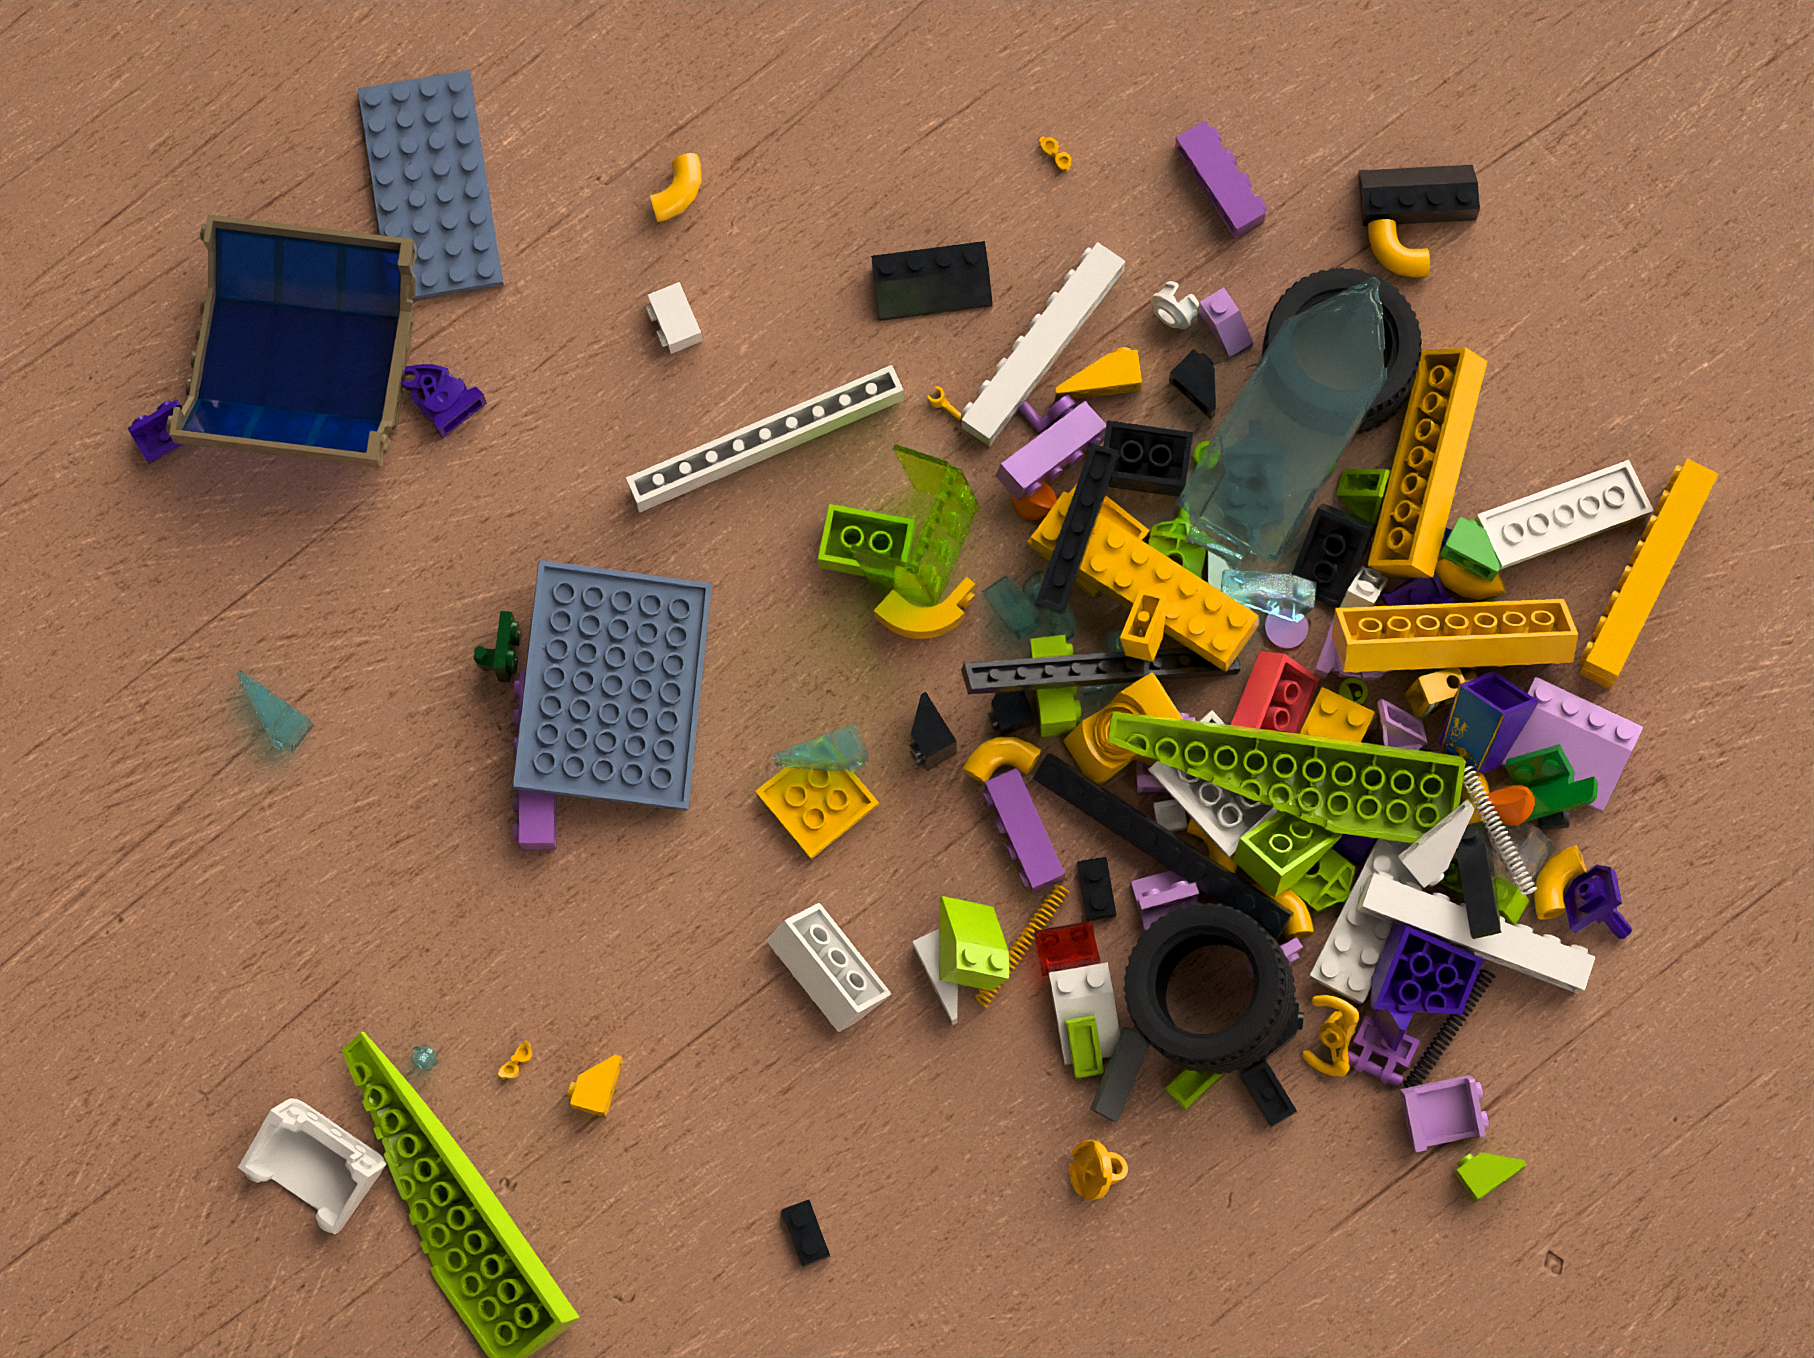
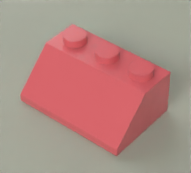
[1231,651,1320,734]

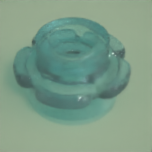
[410,1044,438,1072]

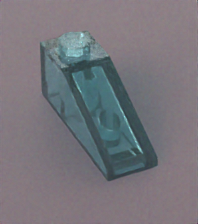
[1221,569,1316,623]
[237,670,314,753]
[772,723,868,772]

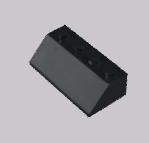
[1358,165,1480,226]
[871,241,993,321]

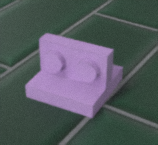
[1131,870,1199,931]

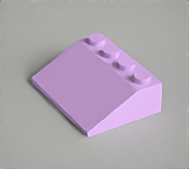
[1501,677,1643,813]

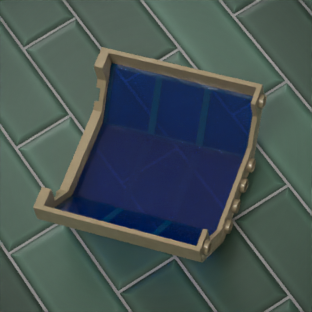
[166,214,417,468]

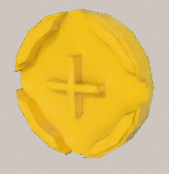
[1069,1140,1128,1201]

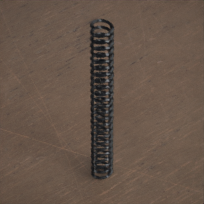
[1403,969,1496,1088]

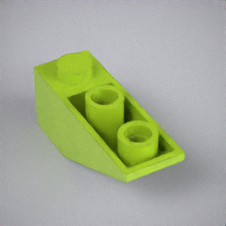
[1437,858,1530,926]

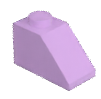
[1198,287,1254,359]

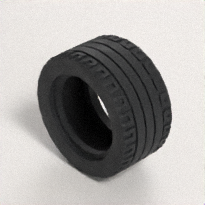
[1261,267,1422,437]
[1124,903,1296,1075]

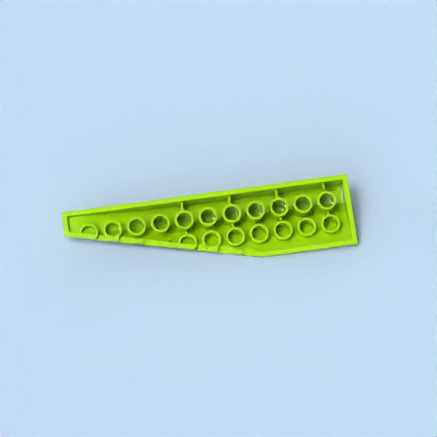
[1108,712,1466,843]
[341,1032,580,1358]

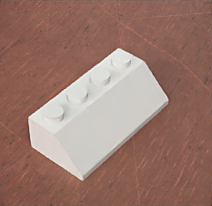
[766,903,892,1032]

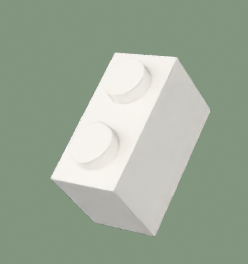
[645,282,703,354]

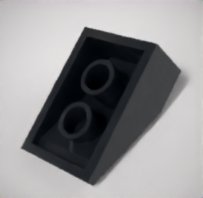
[1286,503,1376,608]

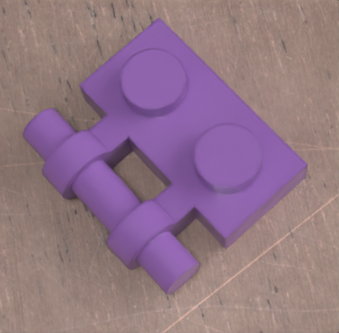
[1348,1015,1420,1087]

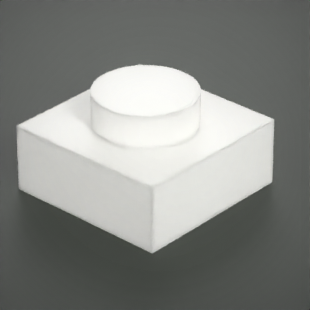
[1153,799,1188,832]

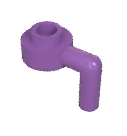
[1018,395,1077,433]

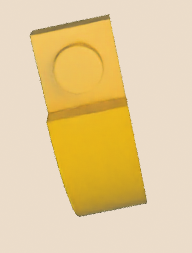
[874,577,976,639]

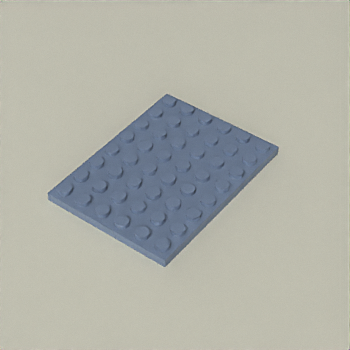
[512,560,712,811]

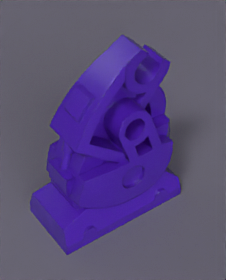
[401,364,487,439]

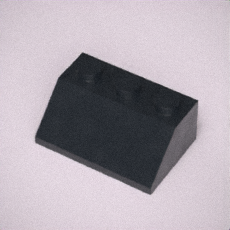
[1103,420,1193,498]

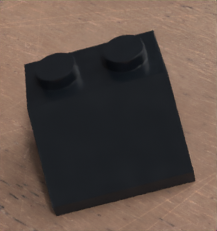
[909,692,957,771]

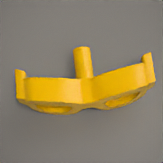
[1039,136,1072,172]
[498,1040,532,1079]

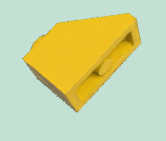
[1120,589,1168,662]
[567,1055,623,1118]

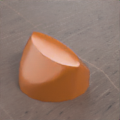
[1011,482,1057,521]
[1483,785,1535,826]

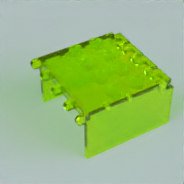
[850,444,980,607]

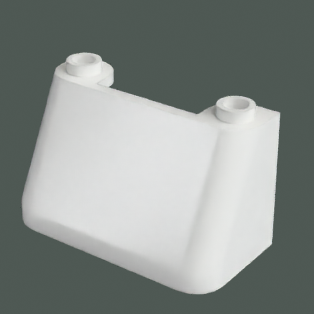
[238,1099,387,1234]

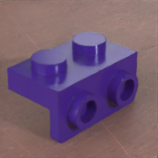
[127,400,197,464]
[1381,571,1454,606]

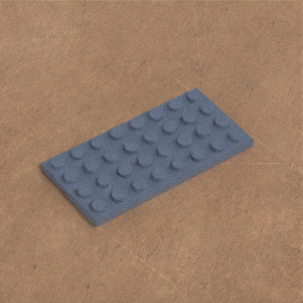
[358,70,504,304]

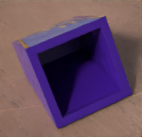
[1438,671,1539,774]

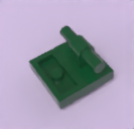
[474,611,522,682]

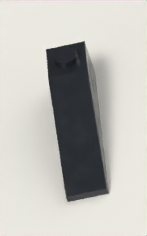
[1456,821,1502,939]

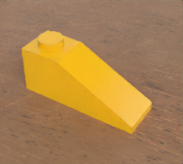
[1055,347,1142,401]

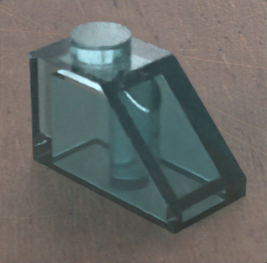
[982,576,1043,640]

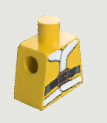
[1405,667,1477,719]

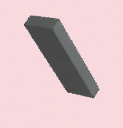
[1090,1027,1150,1122]

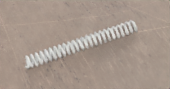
[1463,766,1537,895]

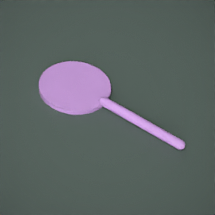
[1234,570,1308,649]

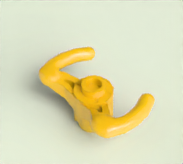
[1302,995,1359,1077]

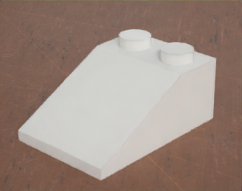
[1049,962,1120,1066]

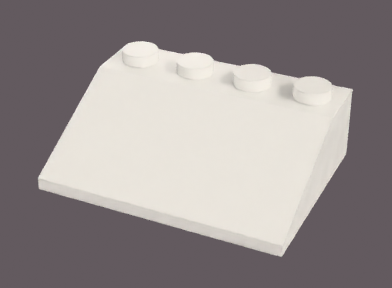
[1148,710,1278,857]

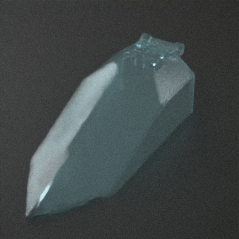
[1176,277,1387,570]

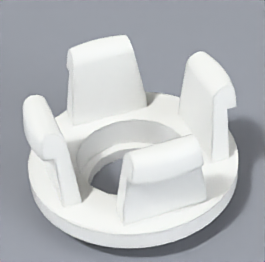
[1151,281,1199,330]

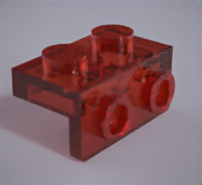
[1034,921,1100,976]

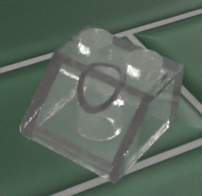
[1486,822,1556,892]

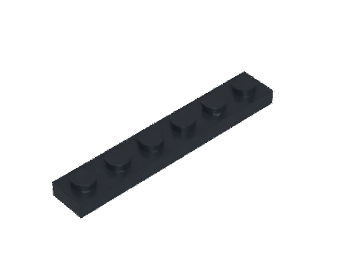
[1035,443,1120,615]

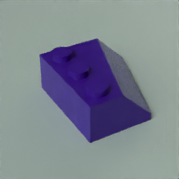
[1371,923,1484,1015]

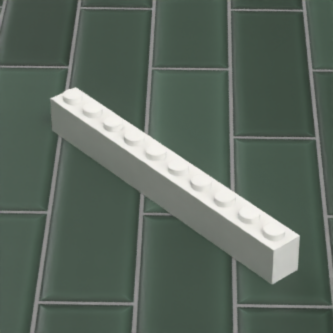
[626,365,904,513]

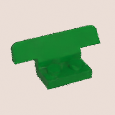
[1491,744,1598,828]

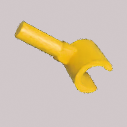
[927,386,963,421]

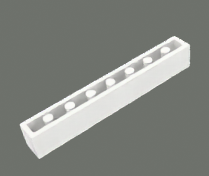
[960,242,1125,447]
[1356,872,1595,993]

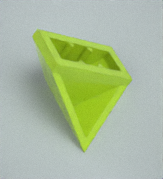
[1336,469,1390,524]

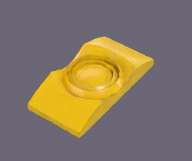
[1063,673,1183,785]

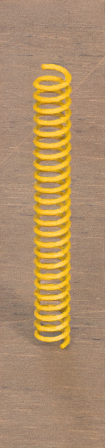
[975,885,1070,1008]

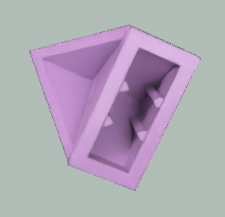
[1377,699,1427,750]

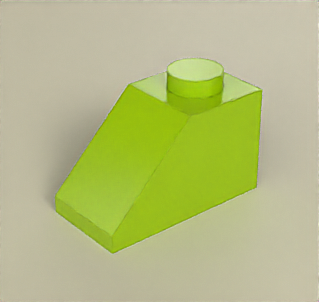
[1454,1152,1527,1203]

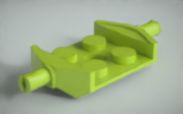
[1148,502,1209,578]
[1289,848,1355,914]

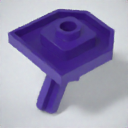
[1564,864,1632,939]

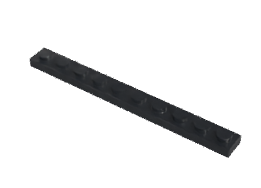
[961,647,1241,695]
[1033,753,1294,940]

